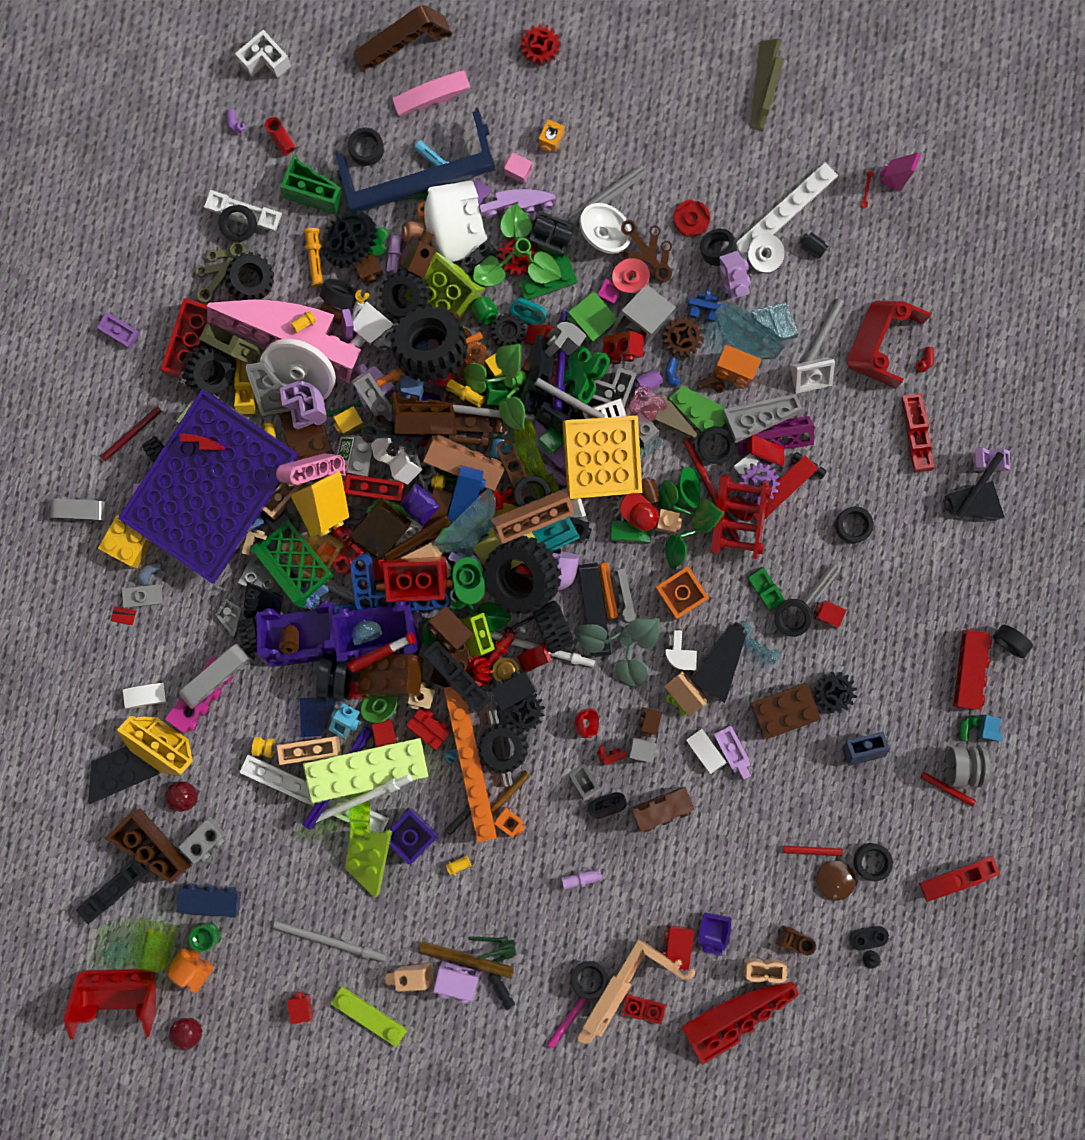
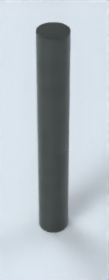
[445,789,491,835]

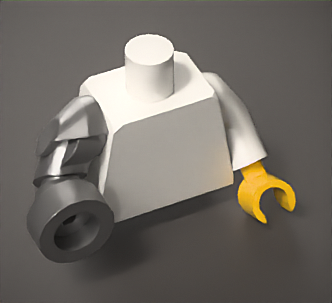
[350,289,394,351]

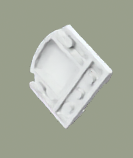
[424,180,487,262]

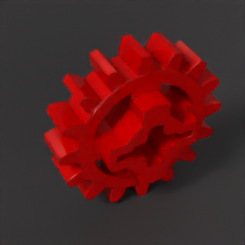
[520,24,561,66]
[498,237,537,277]

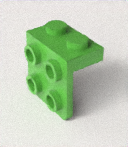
[566,292,617,344]

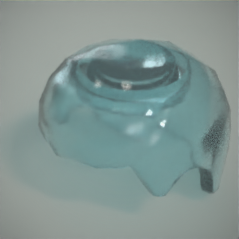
[352,620,382,645]

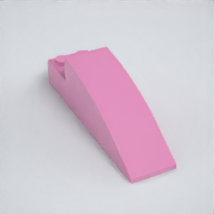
[207,299,361,383]

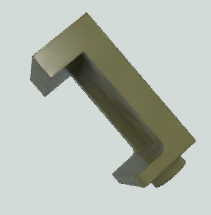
[200,322,263,364]

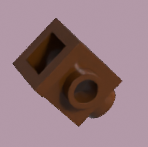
[638,707,662,737]

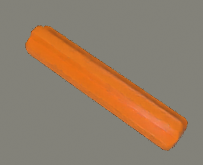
[598,563,619,619]

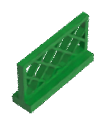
[251,520,334,608]

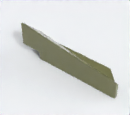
[750,38,784,131]

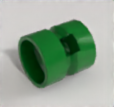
[189,922,220,952]

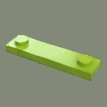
[331,986,408,1048]

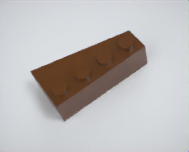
[104,808,192,883]

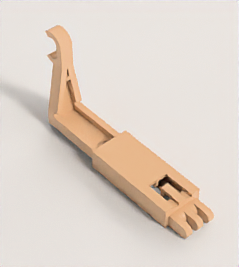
[578,940,695,1044]

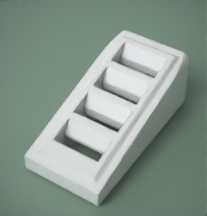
[583,398,627,419]

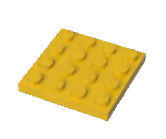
[563,416,642,499]

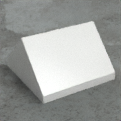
[790,357,835,394]

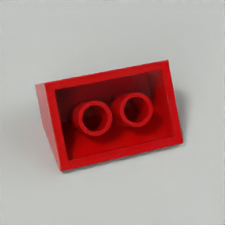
[383,556,447,602]

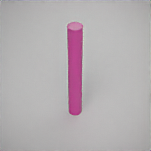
[547,998,588,1049]

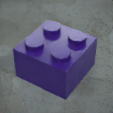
[389,808,439,865]

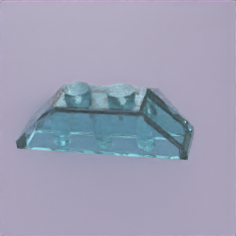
[714,302,785,360]
[433,488,496,553]

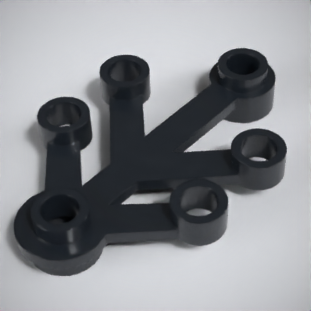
[361,415,431,456]

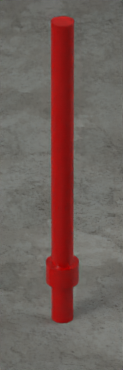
[683,438,740,541]

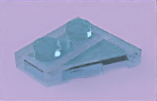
[751,303,799,342]

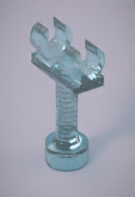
[740,621,781,665]

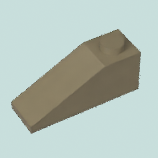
[644,393,697,441]

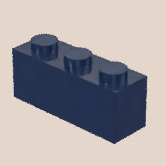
[176,883,241,918]

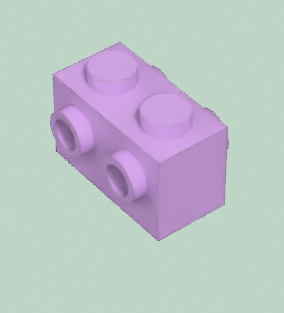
[719,251,751,299]

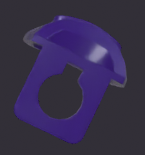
[400,484,440,526]
[699,912,731,956]

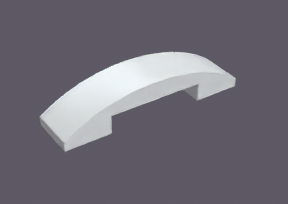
[204,190,282,231]

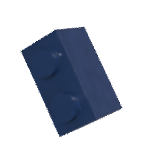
[842,731,890,766]

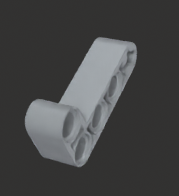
[178,644,253,709]

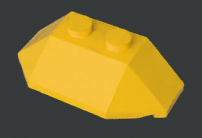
[117,716,193,776]

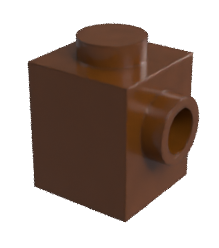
[353,253,384,284]

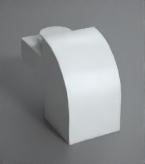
[664,630,697,671]

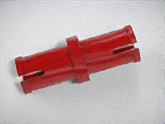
[484,629,518,666]

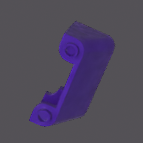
[256,601,337,667]
[331,601,420,661]

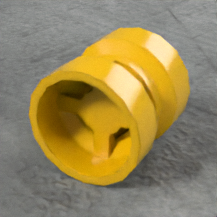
[252,737,275,758]

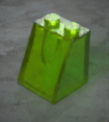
[131,918,178,972]

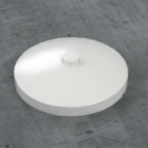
[260,339,336,400]

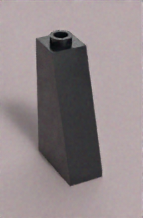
[692,621,747,703]

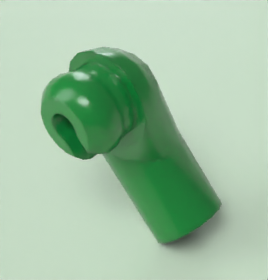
[959,715,981,741]

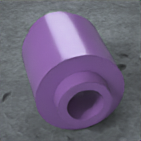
[634,369,663,395]

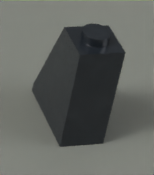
[943,481,1005,521]

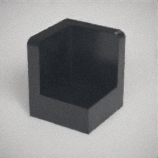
[261,512,292,531]

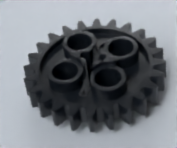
[321,210,378,269]

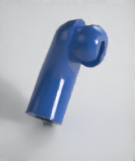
[666,358,680,387]

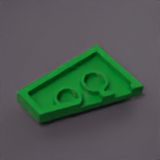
[518,251,578,301]

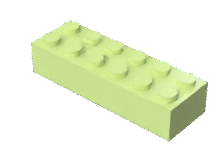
[303,738,429,803]

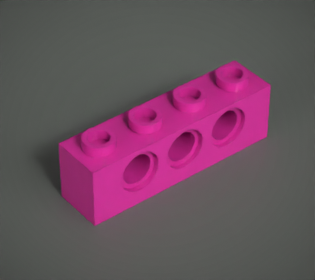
[165,656,234,733]

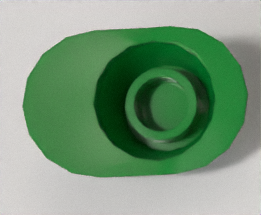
[675,467,701,508]
[453,557,485,604]

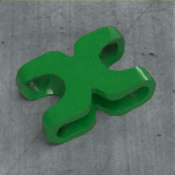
[555,346,610,404]

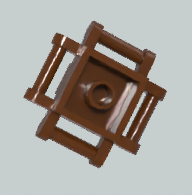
[438,378,505,447]

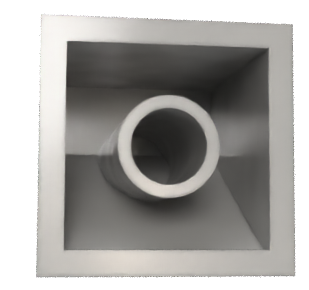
[610,285,676,350]

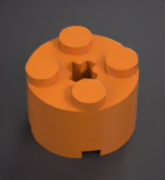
[166,948,215,993]

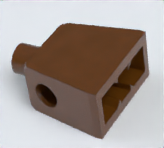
[397,229,436,278]

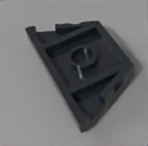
[88,746,160,804]

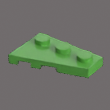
[669,386,727,440]

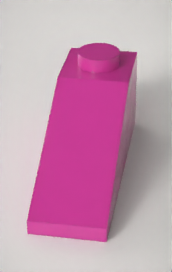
[879,153,921,191]

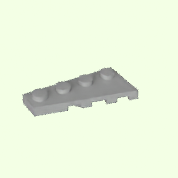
[723,394,802,443]

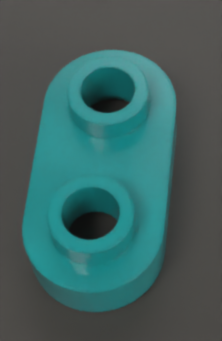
[510,298,547,324]

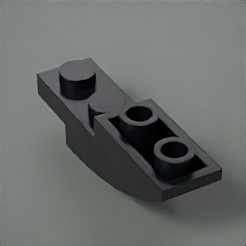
[520,334,553,414]

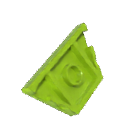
[345,830,392,897]

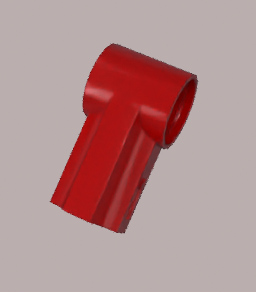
[265,117,297,157]

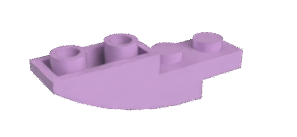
[479,189,556,219]

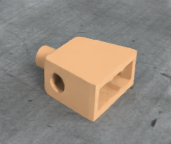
[385,963,434,991]

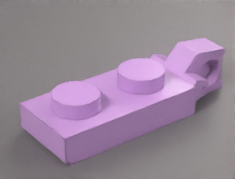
[713,726,751,780]

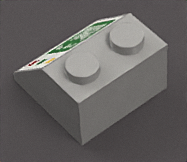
[336,435,374,477]

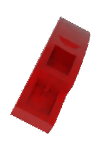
[919,856,1000,902]

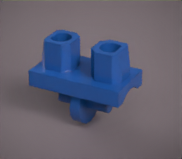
[688,289,723,322]

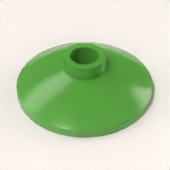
[361,696,397,723]

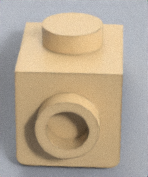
[240,529,268,557]

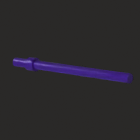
[553,311,568,411]

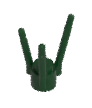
[468,937,516,963]

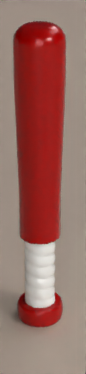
[347,632,416,672]

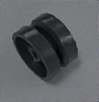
[316,657,351,702]

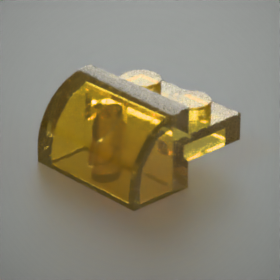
[293,531,343,578]

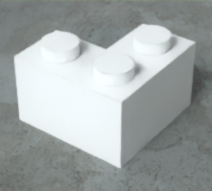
[235,30,291,78]
[371,438,422,485]

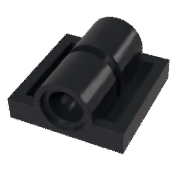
[529,210,573,258]

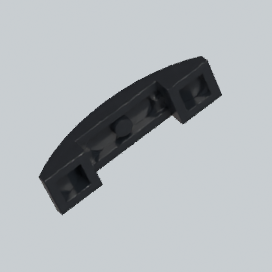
[76,858,148,925]

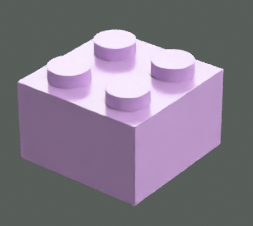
[434,962,480,1003]

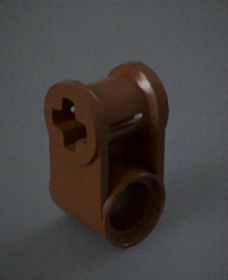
[776,925,816,956]

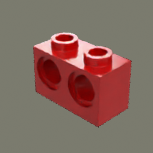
[603,331,644,364]

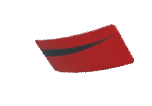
[110,606,136,626]

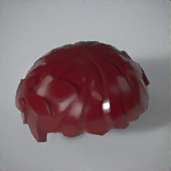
[165,781,198,812]
[169,1018,203,1050]

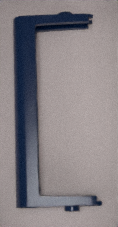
[335,107,496,213]

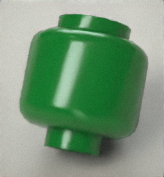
[471,297,498,325]

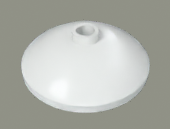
[579,203,631,254]

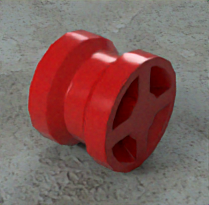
[347,682,366,698]

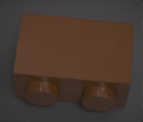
[427,606,473,654]

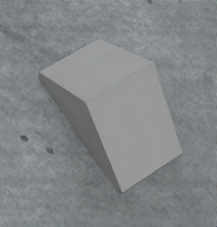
[568,763,601,801]

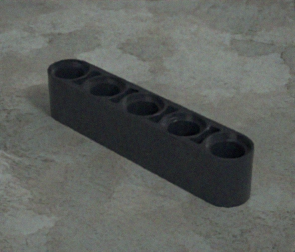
[578,562,611,658]

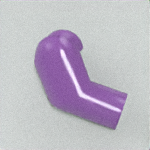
[226,109,246,134]

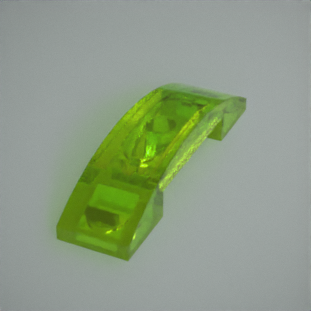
[514,420,559,497]
[349,790,371,840]

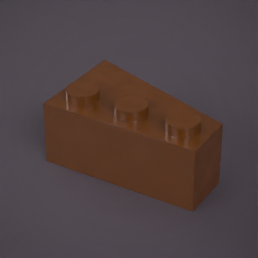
[631,786,694,833]

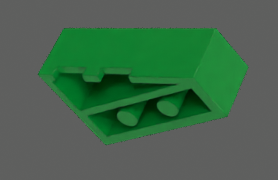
[280,155,342,215]

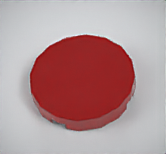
[673,200,710,237]

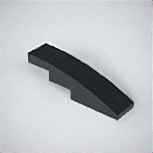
[423,641,491,714]

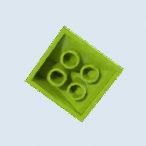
[404,252,485,318]

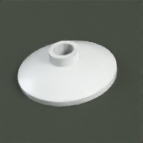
[748,234,784,272]

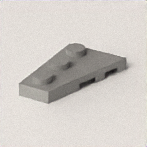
[246,362,291,416]

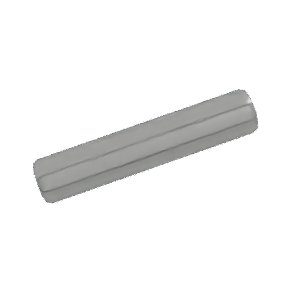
[799,564,840,612]

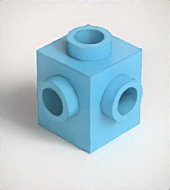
[329,703,360,739]

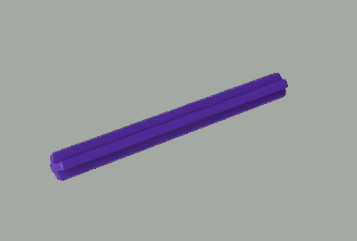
[302,726,373,830]

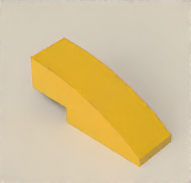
[234,359,257,414]

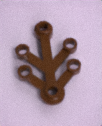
[619,220,672,283]

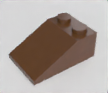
[279,411,335,461]

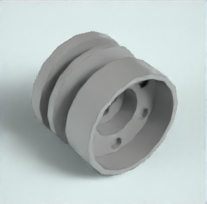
[946,746,990,788]

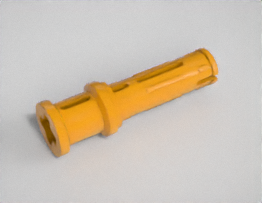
[303,228,323,287]

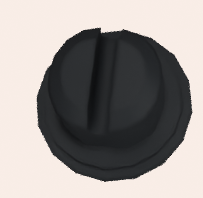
[863,951,880,969]

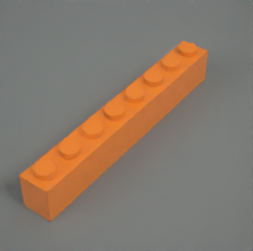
[444,687,497,843]

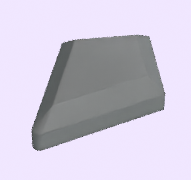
[215,599,243,637]

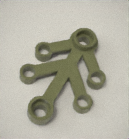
[196,242,249,304]

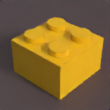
[98,515,152,568]

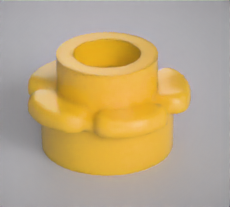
[431,473,446,491]

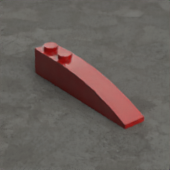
[682,981,799,1065]

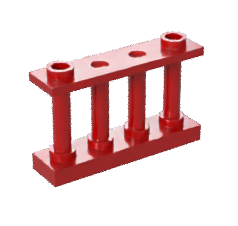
[711,474,772,560]

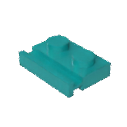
[532,517,580,551]

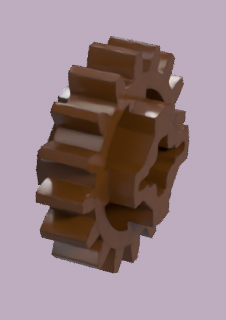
[662,316,704,358]

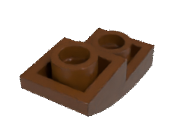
[423,488,453,532]

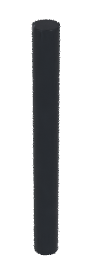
[955,452,1004,520]

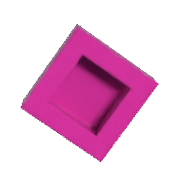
[598,279,621,305]

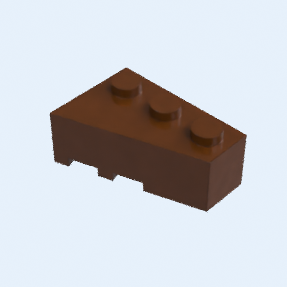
[392,392,455,435]

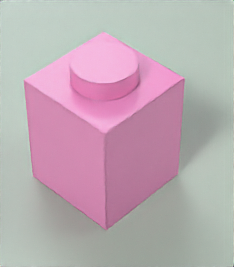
[503,153,533,184]

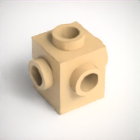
[404,681,435,710]

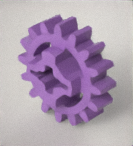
[737,462,780,505]

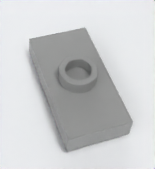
[122,584,163,608]

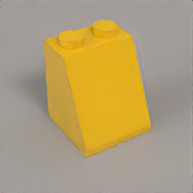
[290,471,349,537]

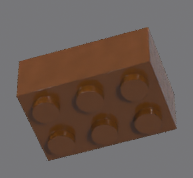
[358,654,423,698]
[749,683,821,740]

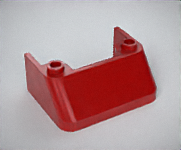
[846,300,932,389]
[63,969,156,1040]

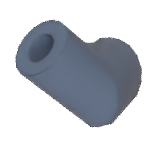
[137,562,163,585]

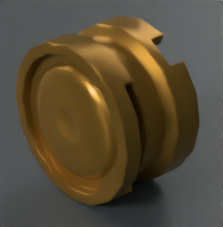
[492,658,519,682]

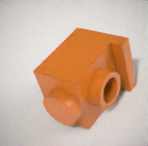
[494,807,525,838]

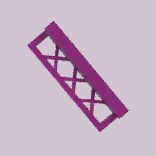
[738,416,814,456]

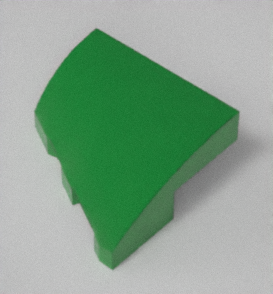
[486,376,523,405]

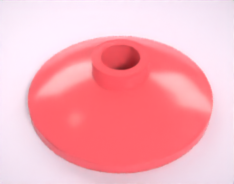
[612,258,650,294]

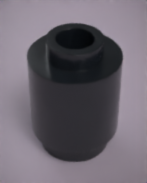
[800,232,828,259]

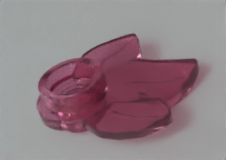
[629,386,667,421]

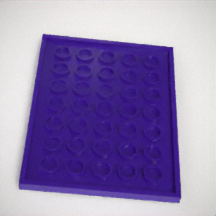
[118,389,299,584]

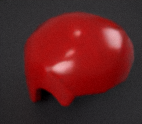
[574,708,599,738]

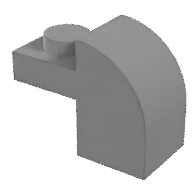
[545,322,587,357]

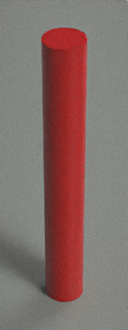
[920,772,976,807]
[783,845,843,856]

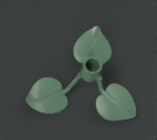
[574,618,660,687]

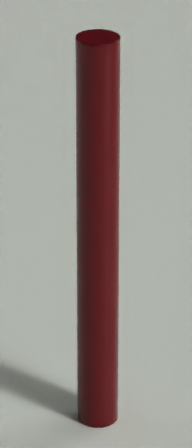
[100,406,162,462]

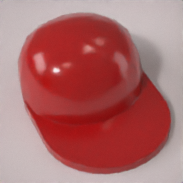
[620,493,659,531]

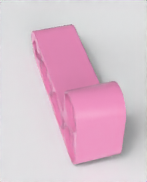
[276,453,346,488]

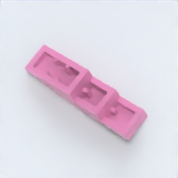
[392,70,471,116]

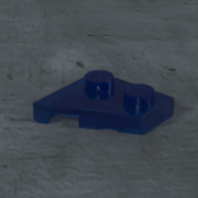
[300,697,337,737]

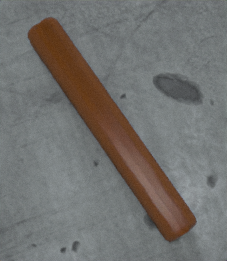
[384,515,451,560]

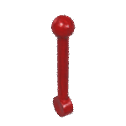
[861,170,874,208]

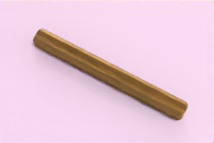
[419,941,514,978]

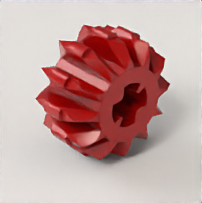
[465,656,493,688]

